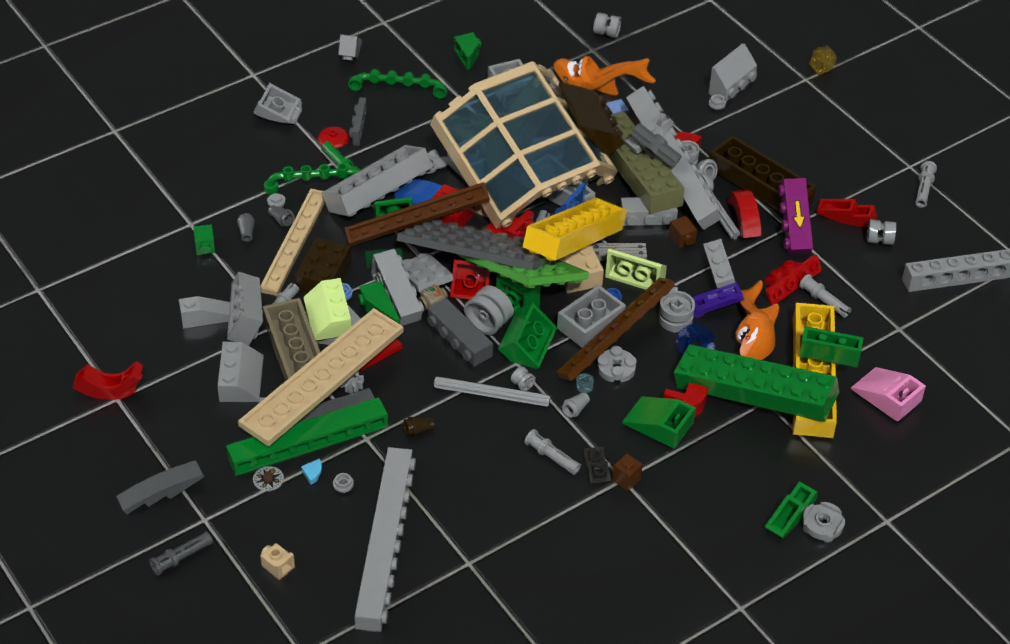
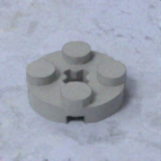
[597,346,637,382]
[802,502,845,542]

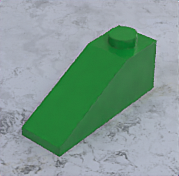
[357,281,400,324]

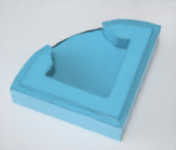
[301,459,322,485]

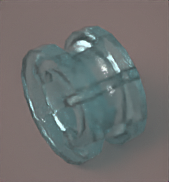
[576,373,594,393]

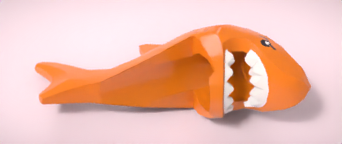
[553,56,656,95]

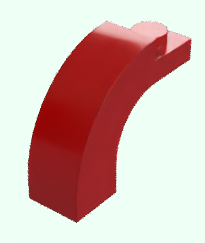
[727,190,761,238]
[73,361,143,400]

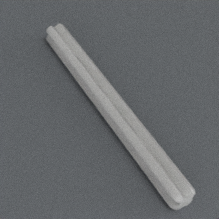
[434,376,550,407]

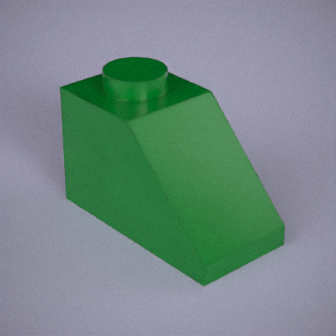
[454,32,481,70]

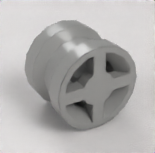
[511,367,536,391]

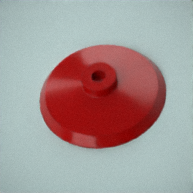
[318,127,349,148]

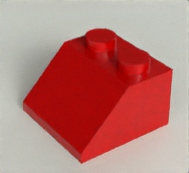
[450,260,492,299]

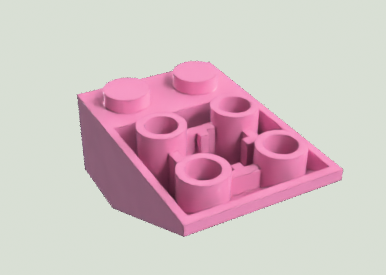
[851,367,926,422]

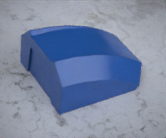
[395,179,443,205]

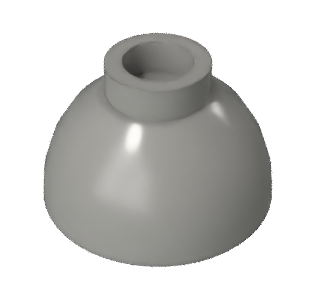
[695,159,717,181]

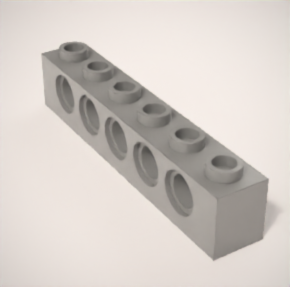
[902,249,1010,292]

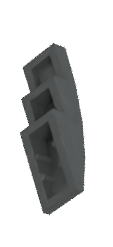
[117,460,205,514]

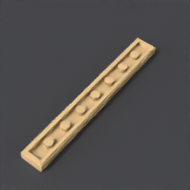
[261,189,325,296]

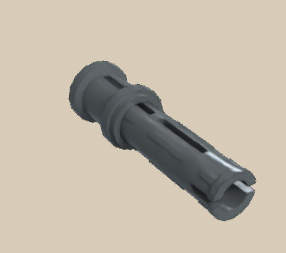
[149,531,213,576]

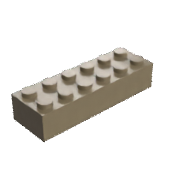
[262,298,332,398]

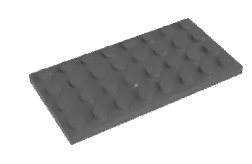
[397,219,552,270]

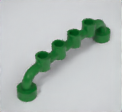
[348,69,447,99]
[264,163,360,194]

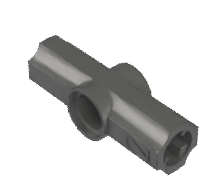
[630,123,682,169]

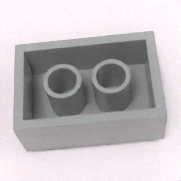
[557,285,626,348]

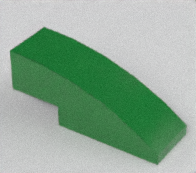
[765,481,818,539]

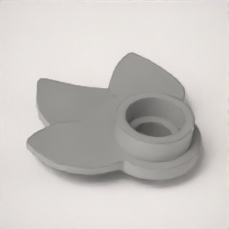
[426,149,448,174]

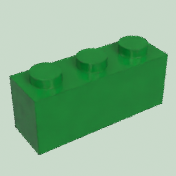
[799,326,864,368]

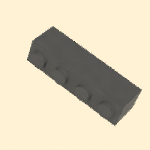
[427,298,493,367]

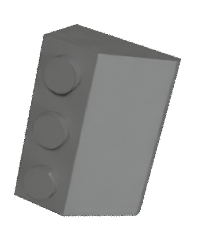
[709,44,757,102]
[218,342,264,402]

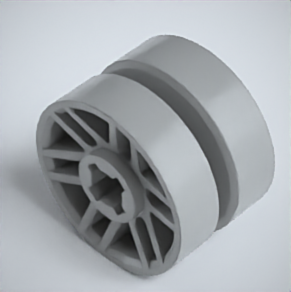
[658,291,695,332]

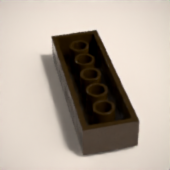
[709,135,817,212]

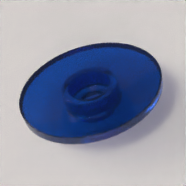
[676,324,715,356]

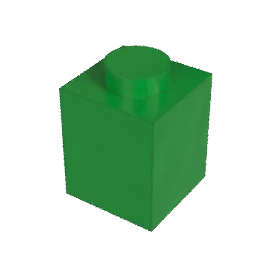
[193,224,215,255]

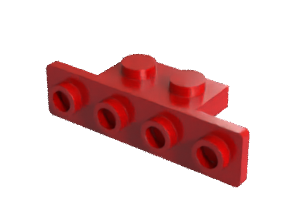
[764,255,822,305]

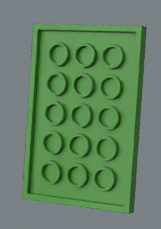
[458,254,589,288]

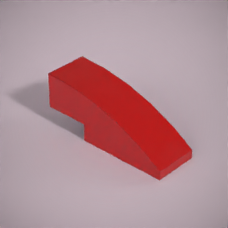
[817,199,877,227]

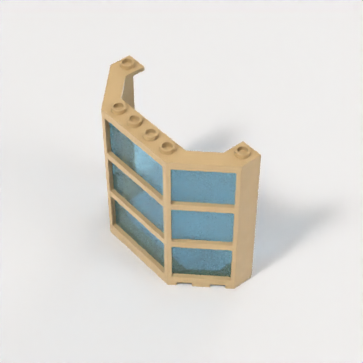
[430,61,618,229]

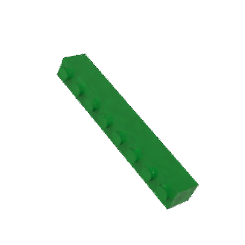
[226,397,388,476]

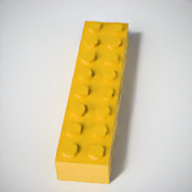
[522,198,627,261]
[793,303,837,438]

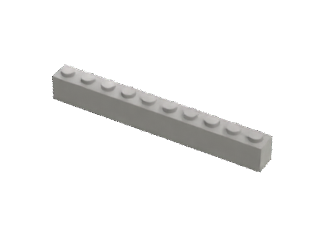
[626,86,722,230]
[355,447,416,632]

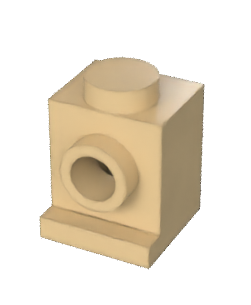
[261,543,295,580]

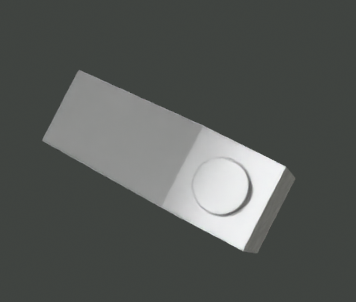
[179,296,230,329]

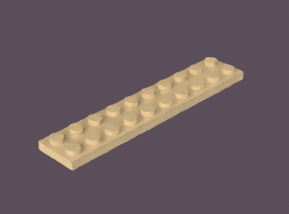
[238,308,403,447]

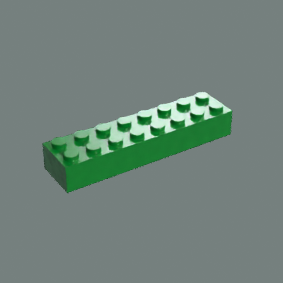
[674,344,839,422]

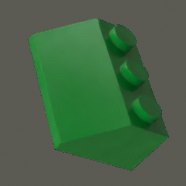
[498,302,557,369]

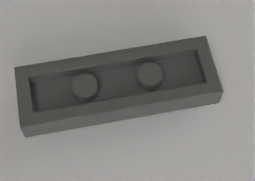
[349,97,367,146]

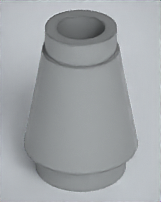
[562,392,590,418]

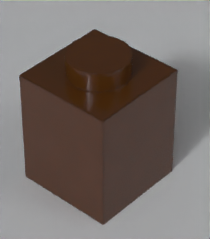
[669,216,697,248]
[612,454,643,491]

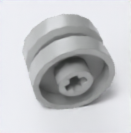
[464,285,514,335]

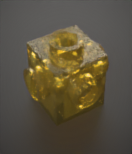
[809,45,837,75]

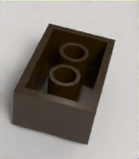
[295,237,351,293]

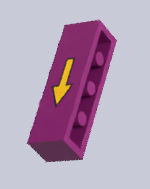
[778,178,813,255]

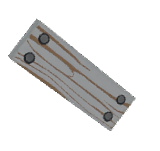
[591,243,647,261]

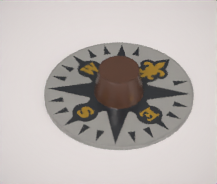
[253,466,284,491]

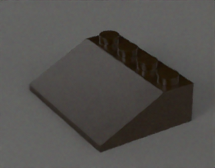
[558,82,625,156]

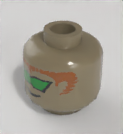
[418,285,448,311]

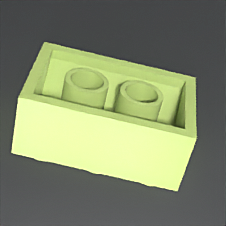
[605,249,667,290]
[304,278,351,340]

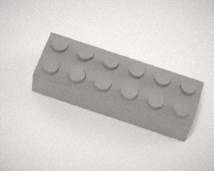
[322,145,432,217]

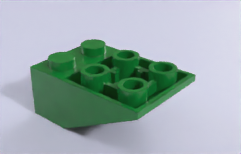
[622,396,696,449]

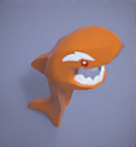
[736,280,779,360]

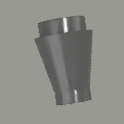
[268,205,295,227]
[237,213,255,242]

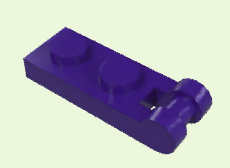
[692,282,744,318]

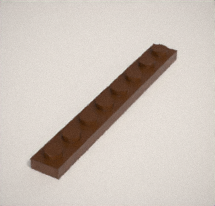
[345,182,490,246]
[556,278,675,381]

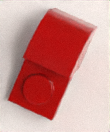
[663,382,708,417]

